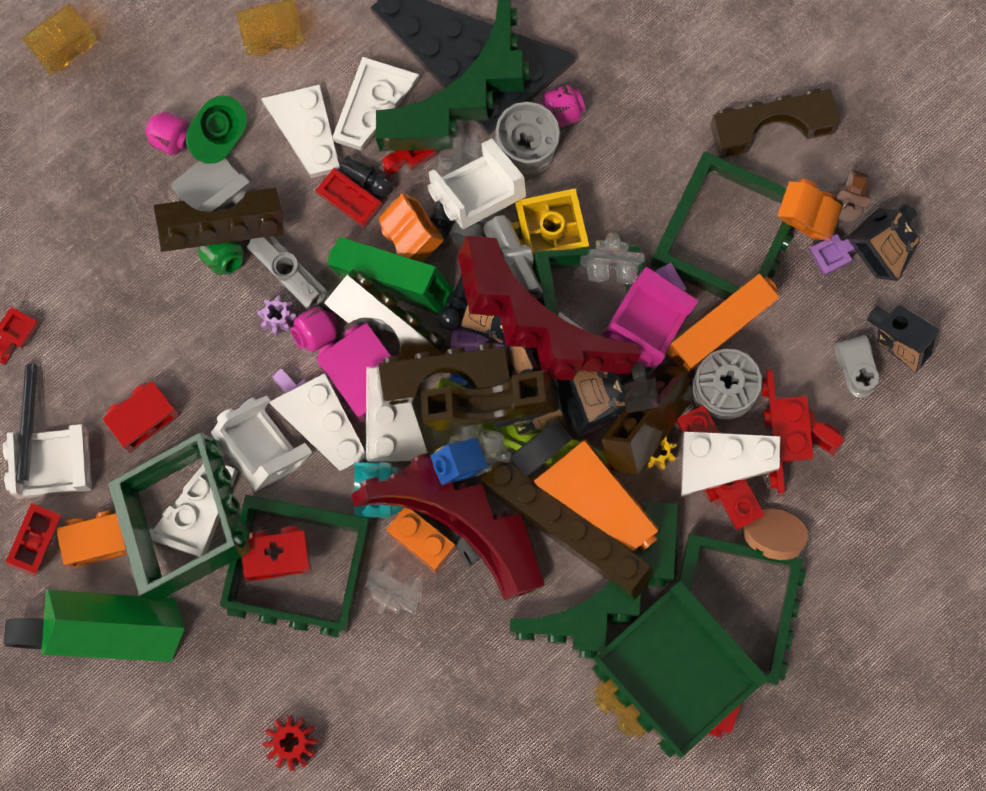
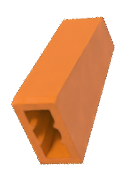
[666,273,779,373]
[534,439,658,551]

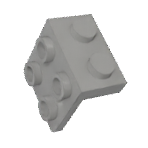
[171,159,253,212]

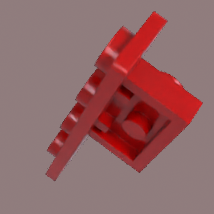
[761,369,814,497]
[677,406,764,530]

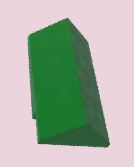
[41,590,185,662]

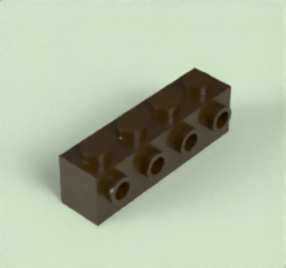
[602,365,693,474]

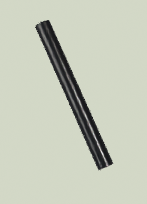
[16,364,38,484]

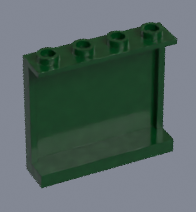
[591,581,769,760]

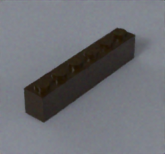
[481,456,654,600]

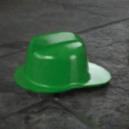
[186,96,246,164]

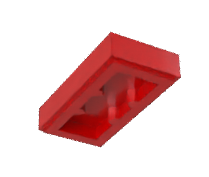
[315,167,382,228]

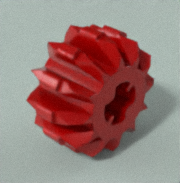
[263,715,319,771]

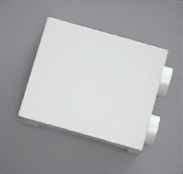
[428,138,526,229]
[211,395,312,492]
[3,424,92,499]

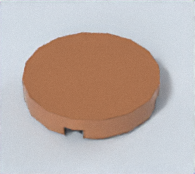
[744,508,808,560]

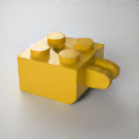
[511,188,589,254]

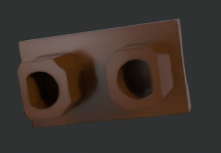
[836,169,870,222]

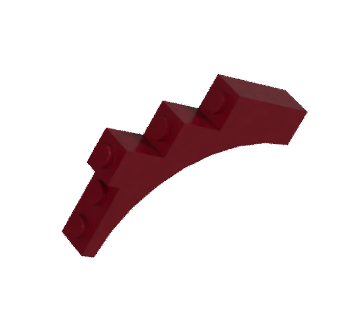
[458,235,641,380]
[351,453,545,601]

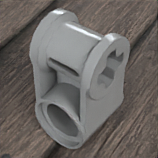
[834,335,879,399]

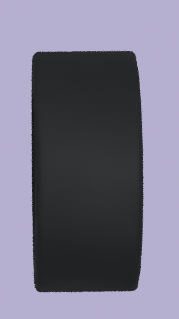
[510,420,572,477]
[4,618,44,650]

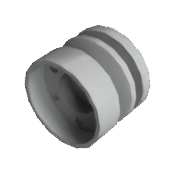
[494,101,560,179]
[691,349,762,424]

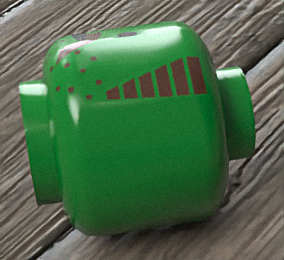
[198,241,244,275]

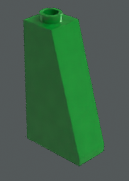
[327,237,454,315]

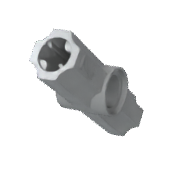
[483,215,543,300]
[247,236,328,310]

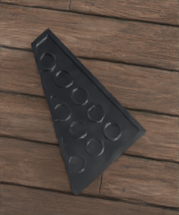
[370,0,576,135]

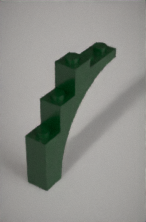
[375,0,530,151]
[509,501,678,659]

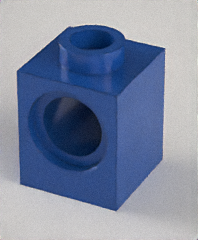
[430,438,488,485]

